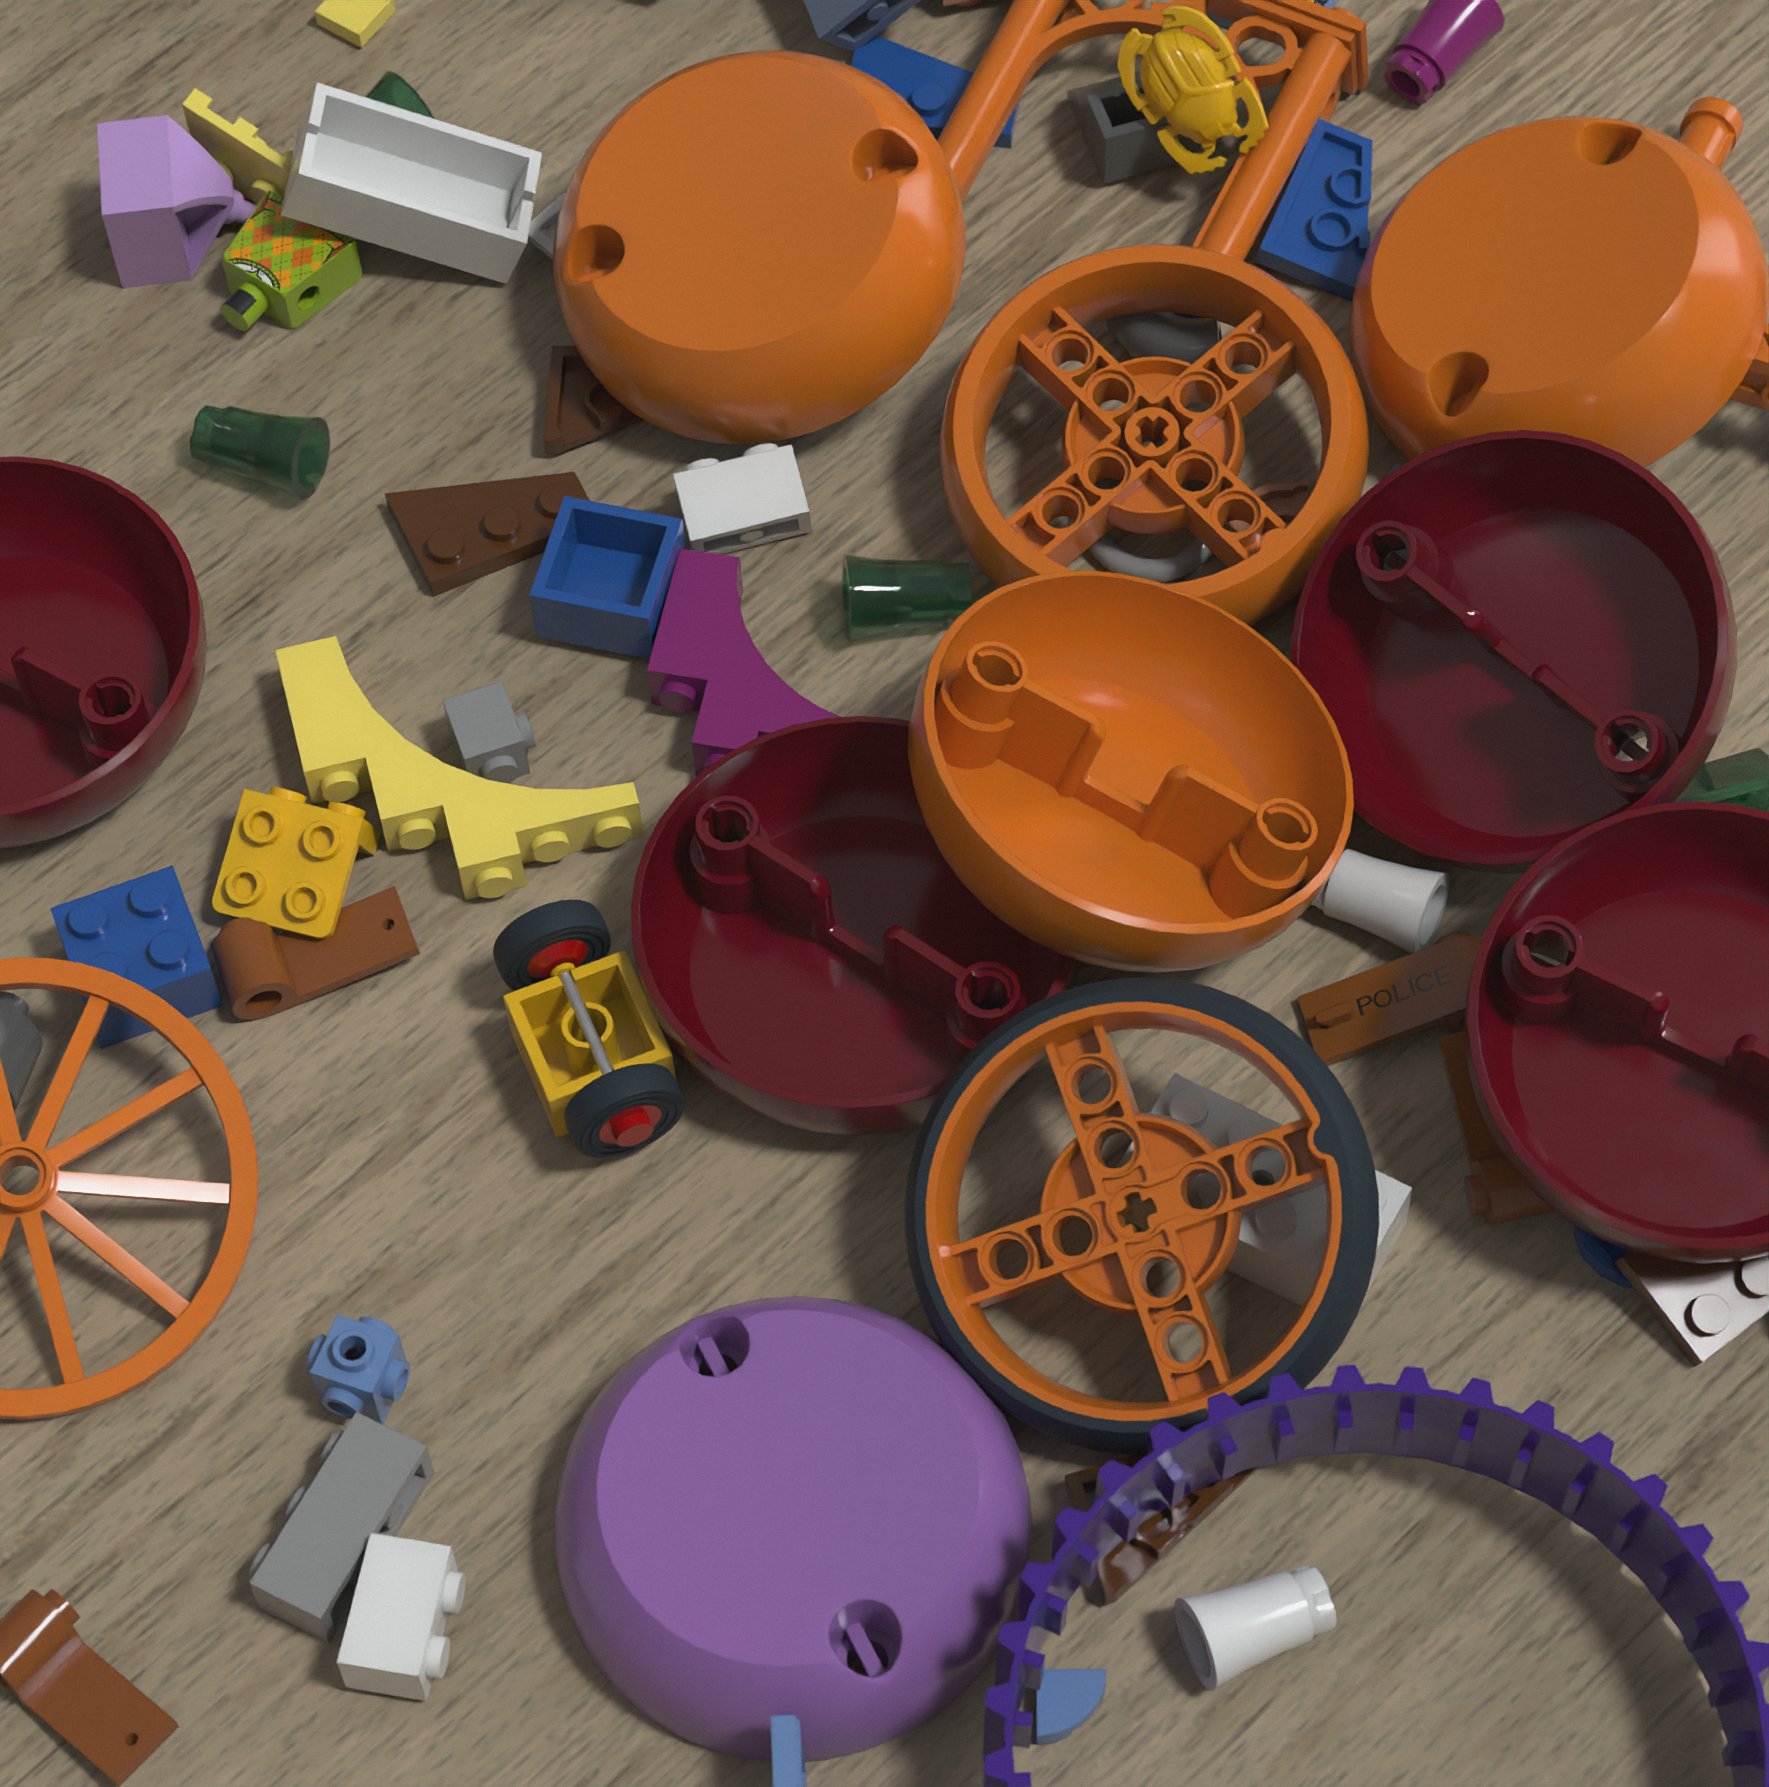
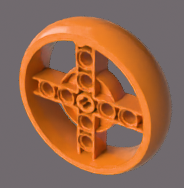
[939,244,1369,626]

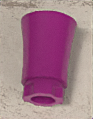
[1383,0,1505,104]

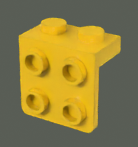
[212,787,381,940]

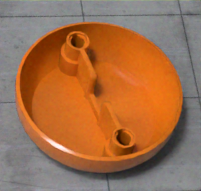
[553,50,966,444]
[1349,116,1769,467]
[908,571,1354,973]

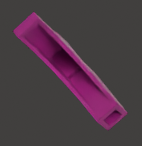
[647,548,840,776]

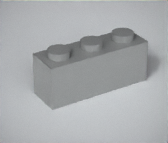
[249,1412,434,1644]

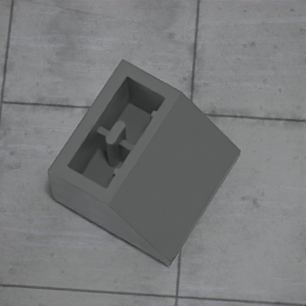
[1068,71,1214,183]

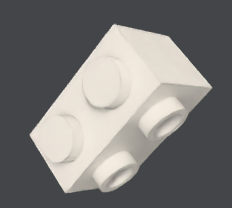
[673,443,812,554]
[337,1533,466,1701]

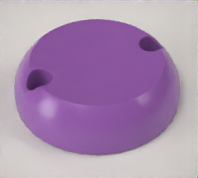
[555,1296,1032,1761]

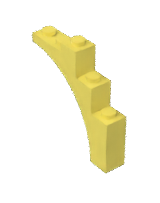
[275,636,644,900]

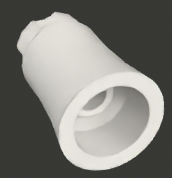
[1311,849,1450,954]
[1174,1566,1337,1691]

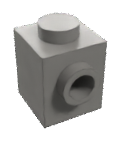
[442,681,536,784]

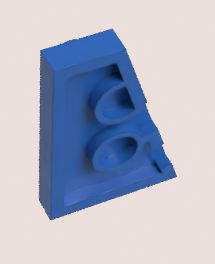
[851,35,1020,149]
[1255,119,1372,301]

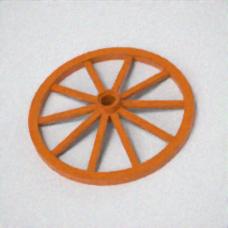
[0,957,259,1420]

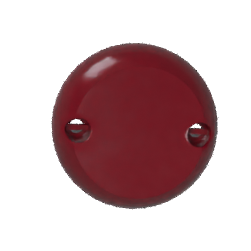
[1290,430,1737,874]
[0,456,207,849]
[631,716,1079,1135]
[1464,801,1769,1263]

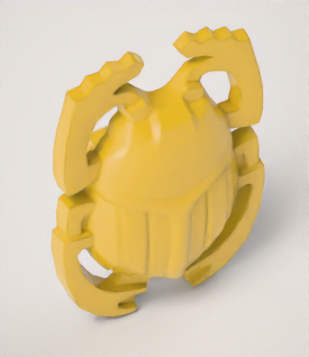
[1117,6,1269,174]

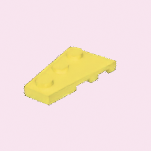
[182,88,294,205]

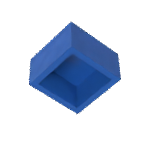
[529,496,686,659]
[50,865,223,1049]

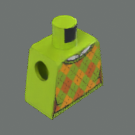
[220,190,363,331]

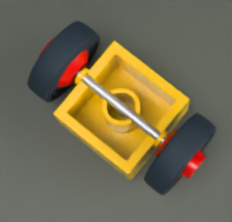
[493,900,684,1158]

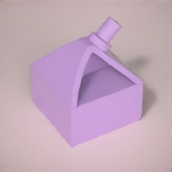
[97,115,257,288]

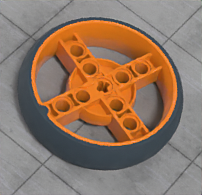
[905,977,1379,1455]

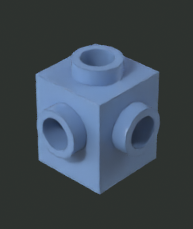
[307,1314,411,1425]

